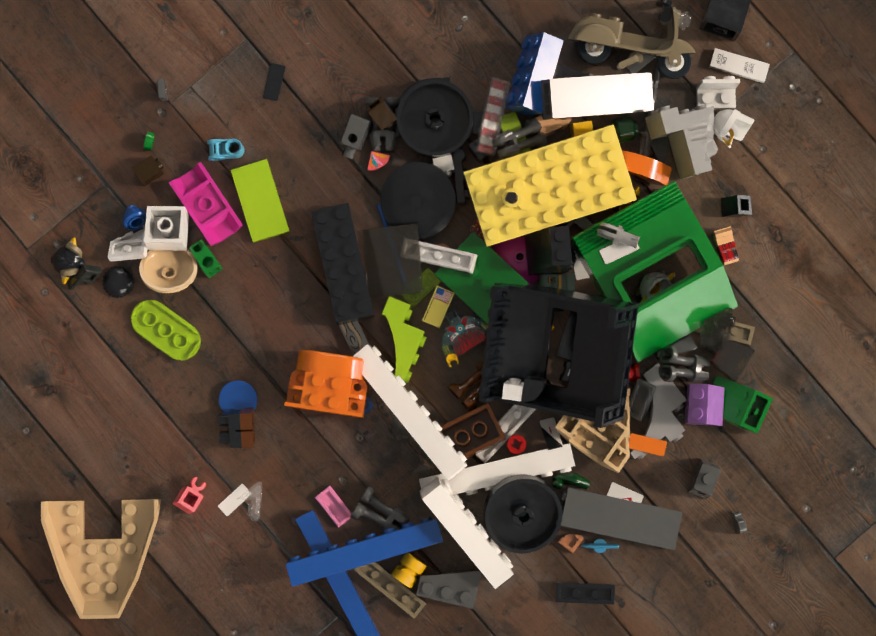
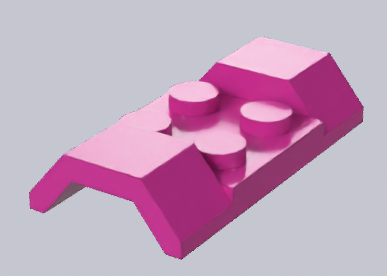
[169,162,243,246]

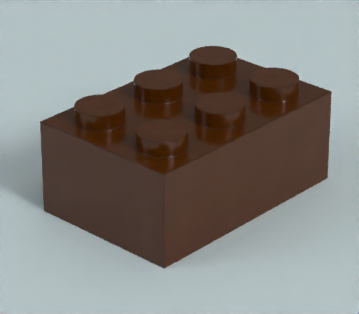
[440,403,506,459]

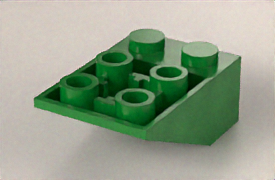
[712,375,773,434]

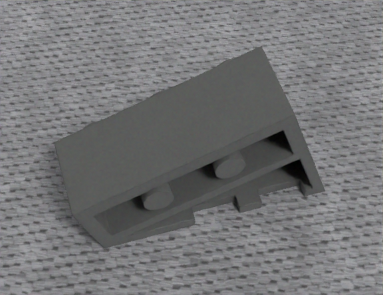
[416,570,482,609]

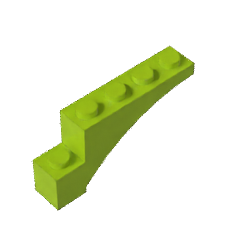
[382,296,427,383]

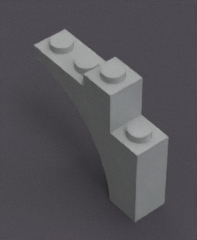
[630,363,686,460]

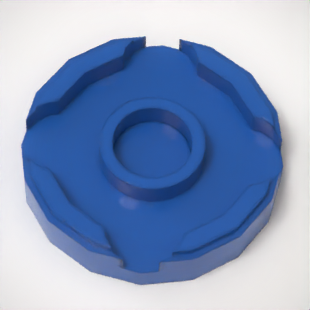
[219,380,258,413]

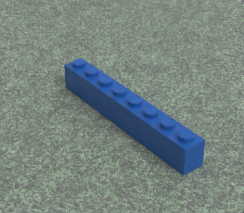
[286,517,443,587]

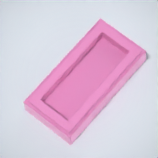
[315,486,352,528]

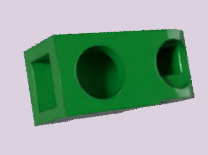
[189,239,223,278]

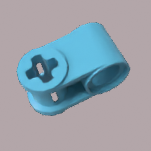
[207,139,245,161]

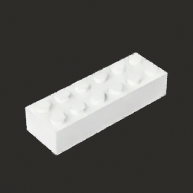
[420,477,514,589]

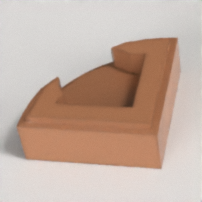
[557,534,584,553]

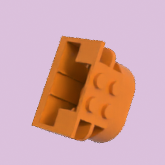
[284,350,368,418]

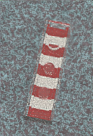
[475,77,510,156]

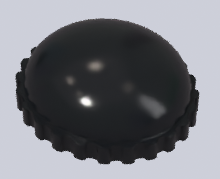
[102,265,135,298]

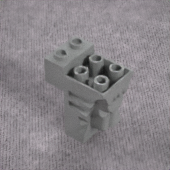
[645,105,718,180]

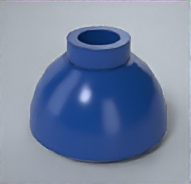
[123,205,146,231]

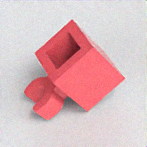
[173,477,206,514]

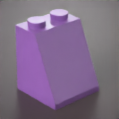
[685,384,724,426]

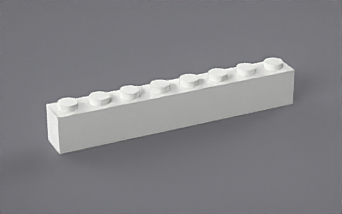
[353,344,467,480]
[419,443,575,496]

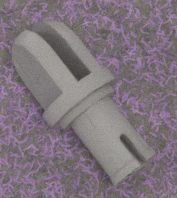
[597,223,640,248]

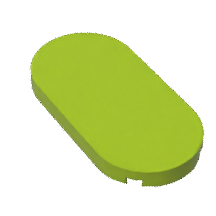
[131,300,201,360]

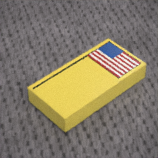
[422,286,455,329]

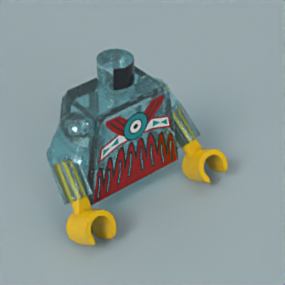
[442,310,488,367]

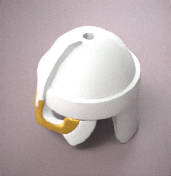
[712,109,755,148]

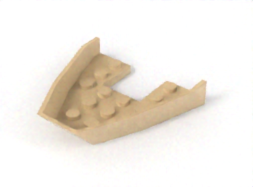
[41,499,161,619]

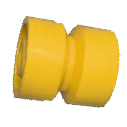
[391,552,427,589]

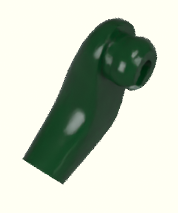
[552,473,590,489]

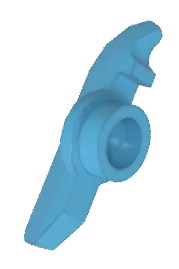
[581,539,619,553]

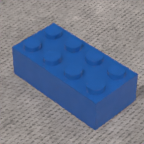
[506,32,564,116]

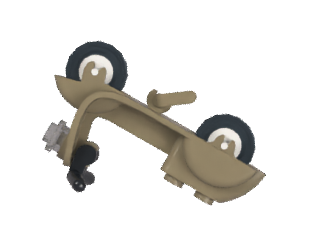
[568,0,696,79]

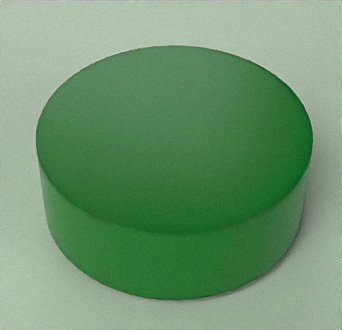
[143,131,155,151]

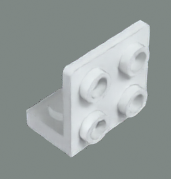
[696,76,740,110]

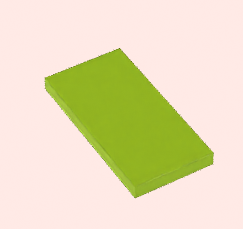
[231,159,290,243]

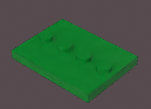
[435,232,529,324]

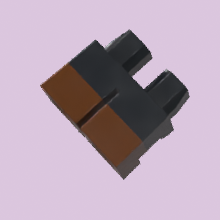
[218,407,255,448]

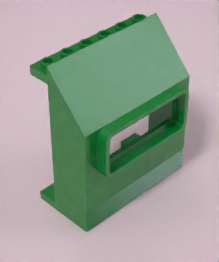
[570,181,738,362]

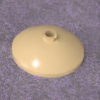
[139,250,198,293]

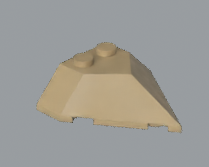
[555,388,630,473]

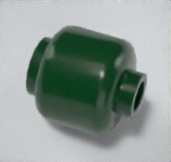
[612,117,638,143]

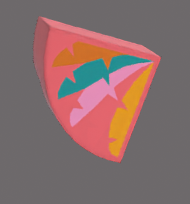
[367,151,390,171]

